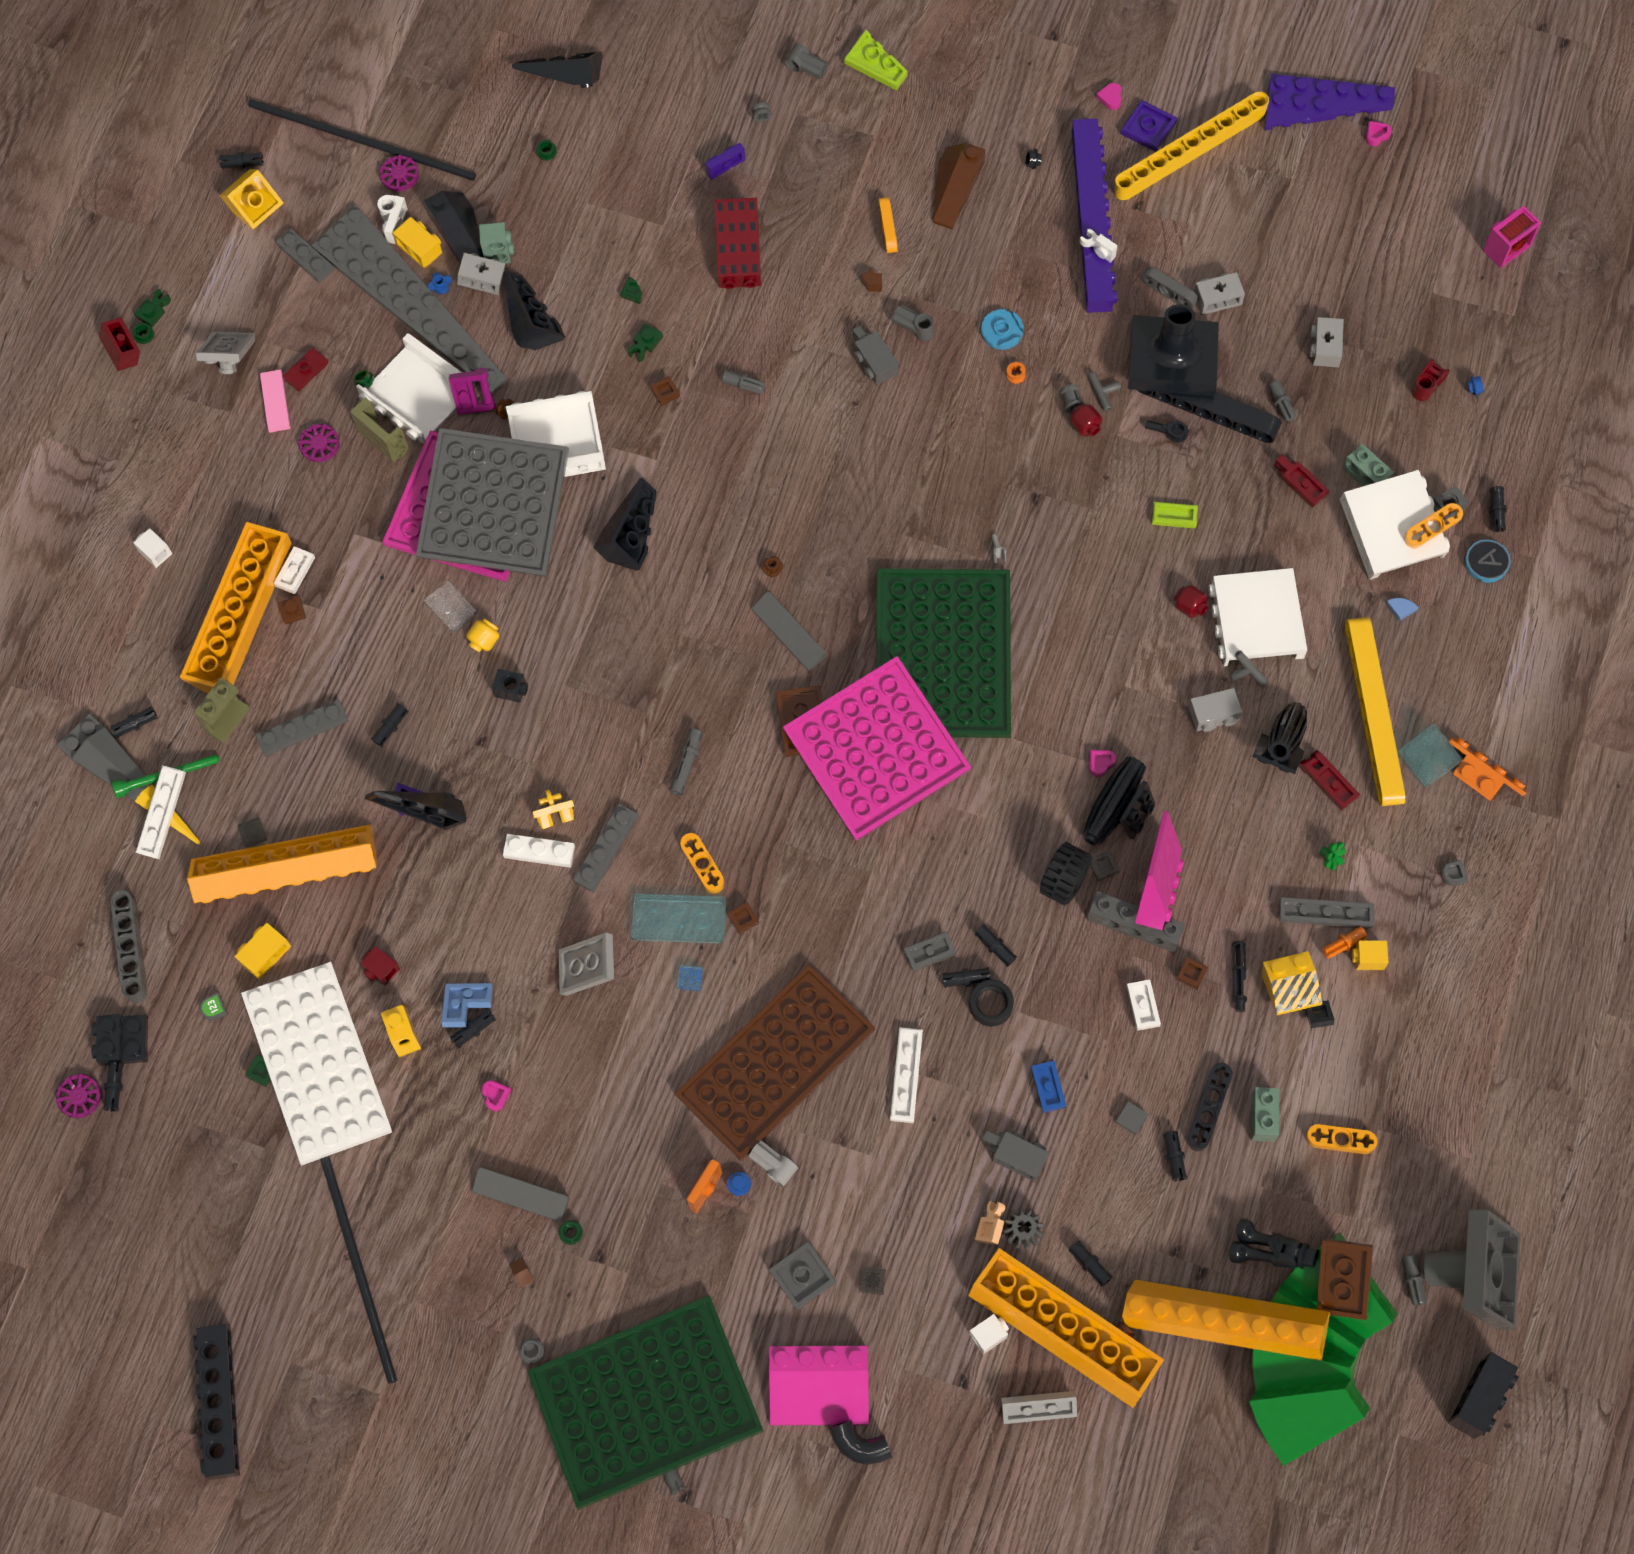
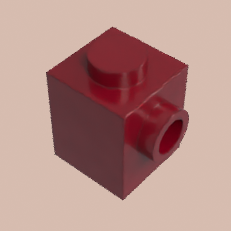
[360,946,400,986]

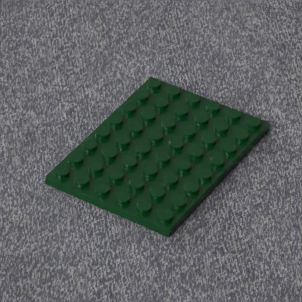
[876,569,1011,738]
[528,1295,764,1510]

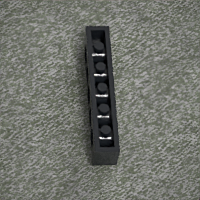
[193,1324,240,1480]

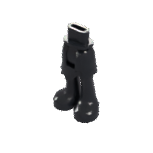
[1229,1218,1319,1269]

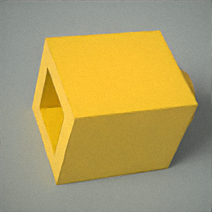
[1352,941,1389,970]

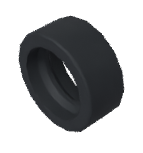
[969,979,1014,1027]

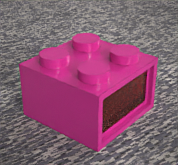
[1483,205,1541,268]

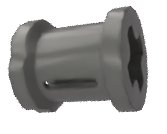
[1060,384,1084,413]

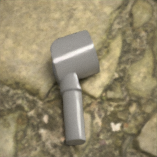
[991,534,1007,563]

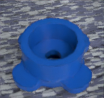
[428,272,452,294]

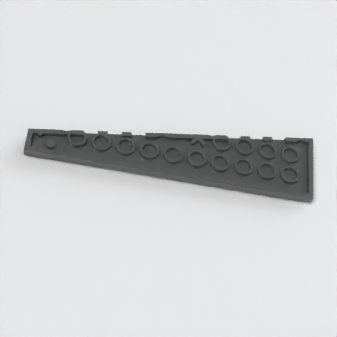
[311,204,507,396]

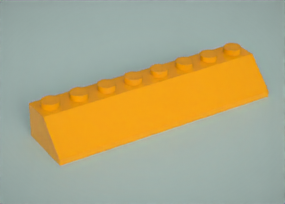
[180,522,293,694]
[187,824,377,903]
[968,1248,1164,1408]
[1122,1280,1330,1361]

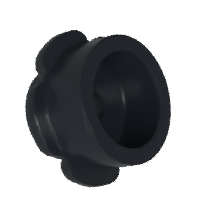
[1025,148,1042,169]

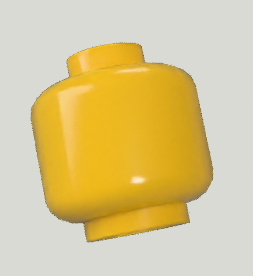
[466,618,500,653]

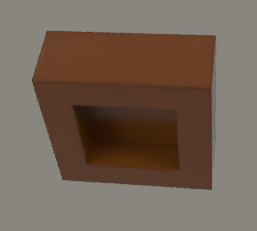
[651,376,680,406]
[278,596,306,625]
[728,902,759,934]
[1176,957,1208,990]

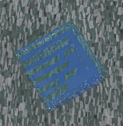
[677,965,704,992]

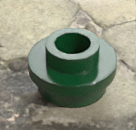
[536,140,557,161]
[133,323,155,344]
[353,370,374,389]
[559,1220,583,1245]

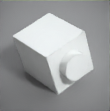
[133,528,172,568]
[969,1314,1009,1354]

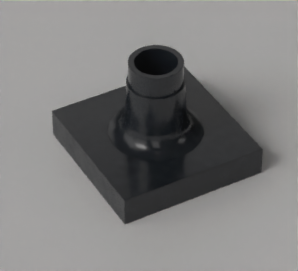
[1128,304,1219,397]

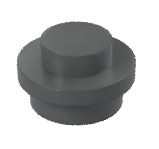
[520,1339,544,1364]

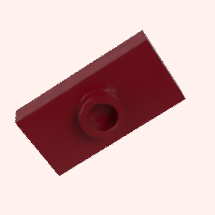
[282,347,329,392]

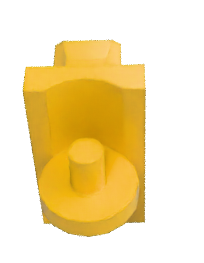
[533,789,574,829]

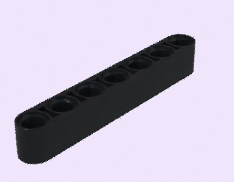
[1137,390,1282,443]

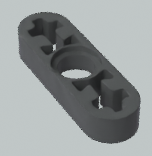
[1141,267,1199,309]

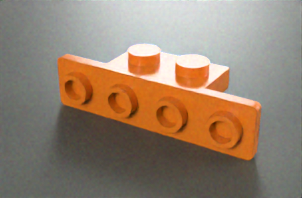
[1448,737,1528,801]

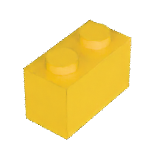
[392,217,442,269]
[234,923,291,980]

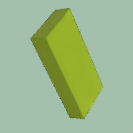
[1152,502,1198,529]

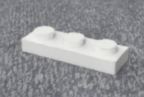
[503,834,575,868]

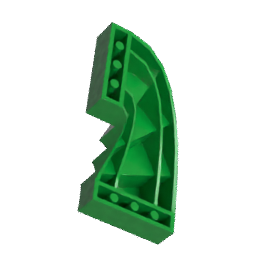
[1249,1232,1398,1466]

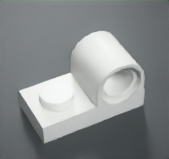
[377,195,408,244]

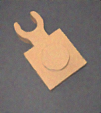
[975,1201,1005,1245]

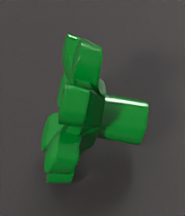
[1320,842,1346,871]

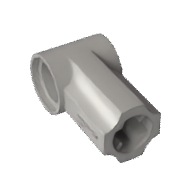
[748,1141,799,1187]

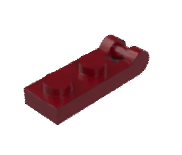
[1299,750,1360,811]

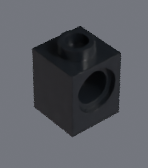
[492,669,528,703]

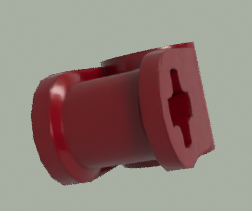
[1412,359,1450,401]

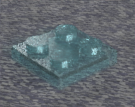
[1398,723,1463,788]

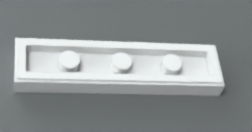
[136,765,186,859]
[890,1027,923,1123]

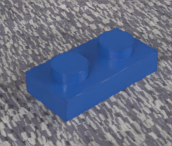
[1031,1061,1066,1113]

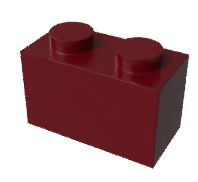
[99,317,140,371]

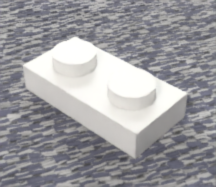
[274,546,315,594]
[1126,980,1161,1031]

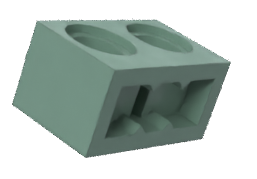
[479,222,514,264]
[1343,444,1394,487]
[1251,1087,1280,1142]

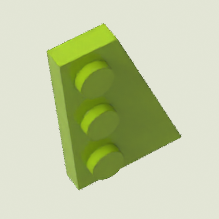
[844,30,908,91]

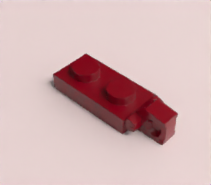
[1274,454,1329,508]

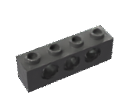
[1087,891,1185,953]

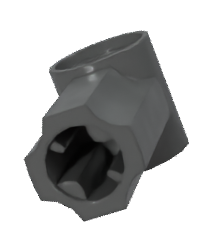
[784,44,828,79]
[892,305,934,341]

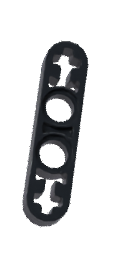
[1187,1063,1233,1152]

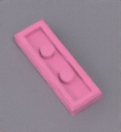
[260,370,291,433]

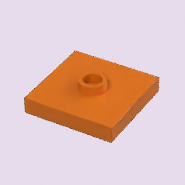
[686,1159,722,1214]

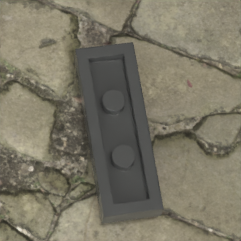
[275,229,334,283]

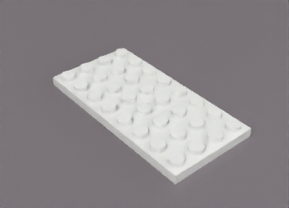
[241,962,392,1166]

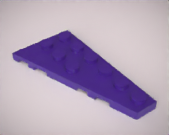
[1265,74,1395,131]

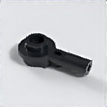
[1145,420,1189,443]

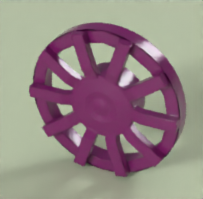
[380,155,419,191]
[298,424,340,462]
[56,1074,101,1119]

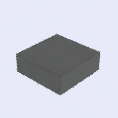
[1115,1101,1148,1135]

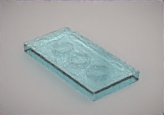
[631,894,727,943]

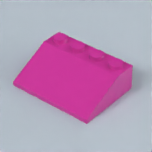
[1135,811,1184,930]
[769,1346,869,1426]

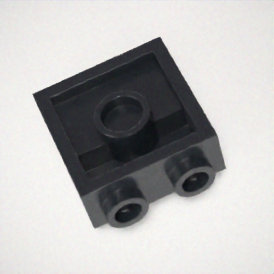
[91,1014,148,1066]

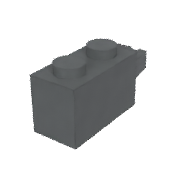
[852,326,899,385]
[982,1131,1050,1183]

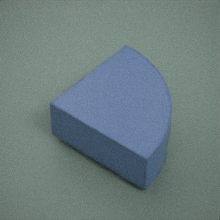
[1386,598,1419,621]

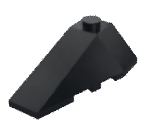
[512,51,603,88]
[424,191,484,264]
[503,270,565,350]
[593,477,657,571]
[365,791,467,830]

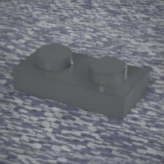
[904,932,956,972]

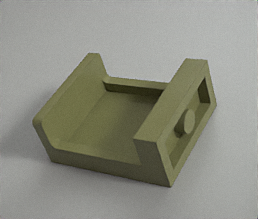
[350,397,409,463]
[193,678,250,744]

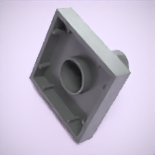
[1424,1210,1520,1330]

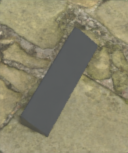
[752,591,826,671]
[472,1167,570,1222]

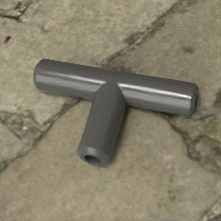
[1088,372,1121,411]
[1231,650,1267,685]

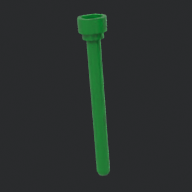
[111,755,220,799]

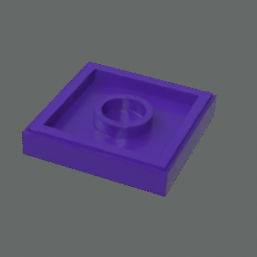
[1120,100,1177,152]

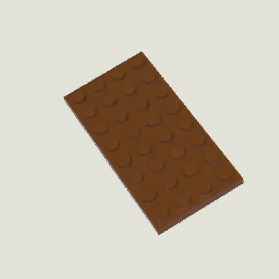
[674,964,875,1161]

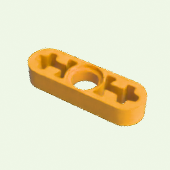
[878,197,897,253]
[1404,503,1463,549]
[680,833,724,894]
[1306,1124,1377,1154]

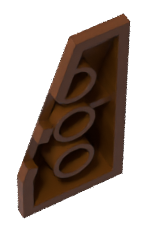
[933,143,985,229]

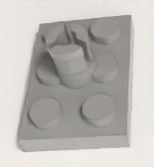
[196,332,255,374]
[559,933,614,996]

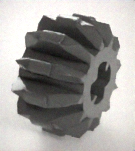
[1003,1208,1044,1250]

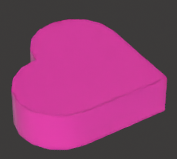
[1096,83,1122,110]
[1366,121,1392,146]
[1089,750,1116,777]
[482,1080,512,1112]

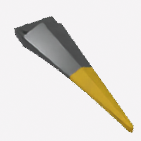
[57,714,200,844]

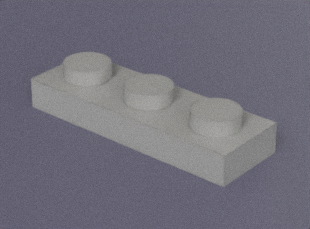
[1001,1391,1077,1424]

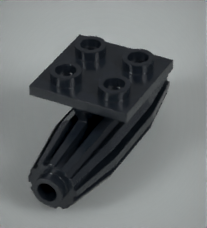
[1252,702,1307,774]
[1082,756,1155,845]

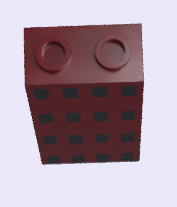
[715,197,761,289]

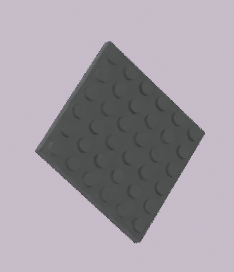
[416,428,569,577]

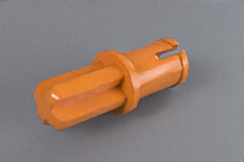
[1322,926,1367,959]

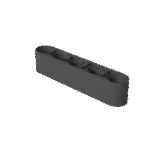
[111,890,148,1003]

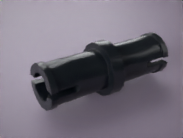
[219,152,264,169]
[1489,486,1507,532]
[370,703,409,747]
[110,706,158,739]
[974,924,1017,967]
[943,967,991,988]
[450,1009,496,1049]
[103,1062,124,1112]
[1163,1131,1188,1182]
[1068,1241,1113,1287]

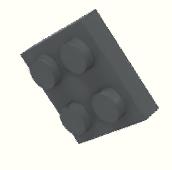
[769,1242,836,1310]

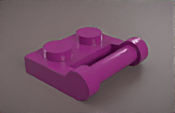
[449,368,496,415]

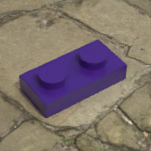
[705,143,745,180]

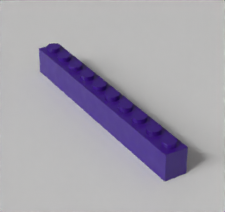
[1071,119,1117,313]

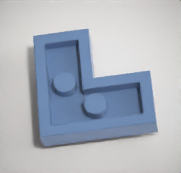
[441,983,493,1027]

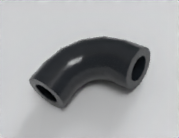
[829,1419,892,1465]

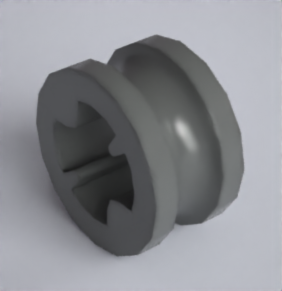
[752,102,772,122]

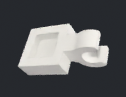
[1080,229,1117,263]

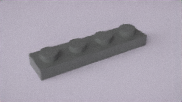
[256,700,349,757]
[573,804,639,893]
[1279,897,1374,929]

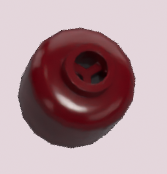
[1070,404,1103,437]
[1174,585,1208,618]

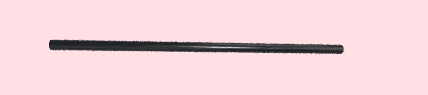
[248,99,476,181]
[320,1156,398,1384]

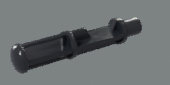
[1232,941,1247,1012]

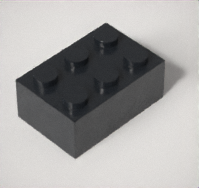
[1448,1352,1519,1439]

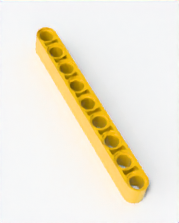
[1114,92,1269,200]
[1345,617,1405,807]

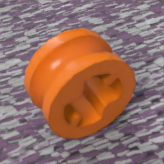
[1007,362,1026,384]

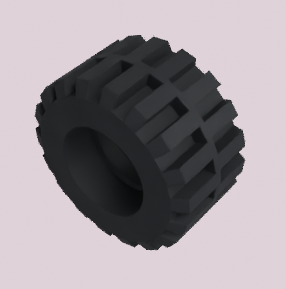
[1039,842,1092,906]

